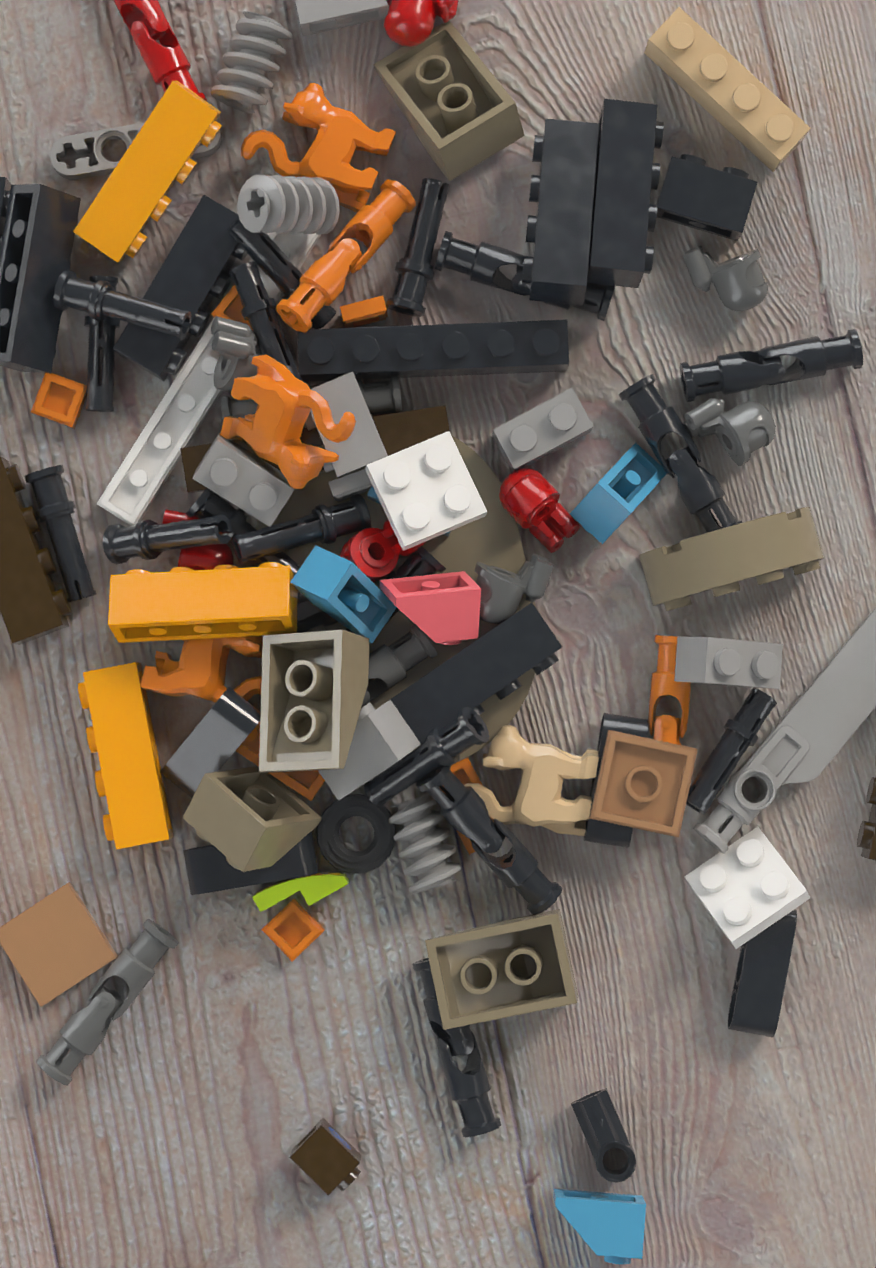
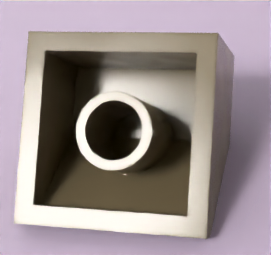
[183,766,322,872]

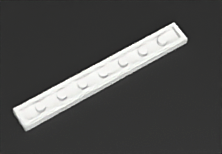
[97,232,321,526]

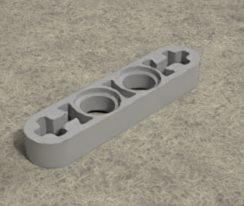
[50,122,222,180]

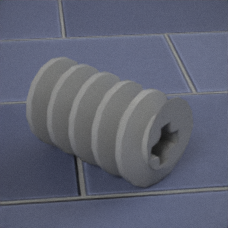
[211,11,293,113]
[237,174,340,235]
[388,794,461,893]

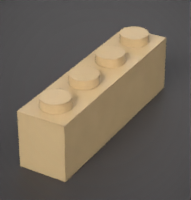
[644,7,811,172]

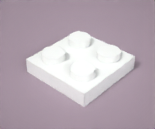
[365,431,487,551]
[684,826,810,949]

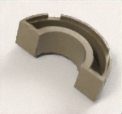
[639,507,824,611]

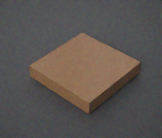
[589,730,698,838]
[0,882,118,1007]

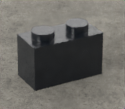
[656,154,758,241]

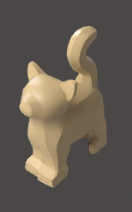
[464,725,599,836]

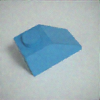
[570,443,667,544]
[290,545,397,644]
[553,1189,646,1264]

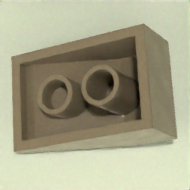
[374,21,525,181]
[259,630,369,773]
[425,909,579,1030]

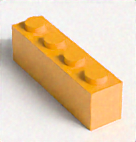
[73,81,222,263]
[108,562,298,643]
[78,662,174,850]

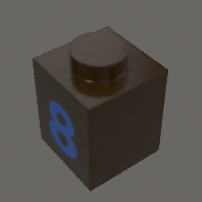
[289,1118,361,1196]

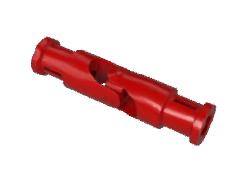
[113,0,207,101]

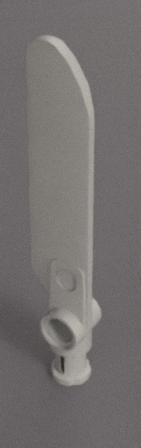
[693,608,876,854]

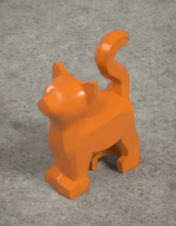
[241,83,396,212]
[220,355,356,489]
[140,636,263,703]

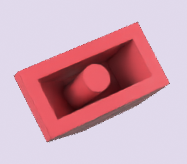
[380,571,481,645]

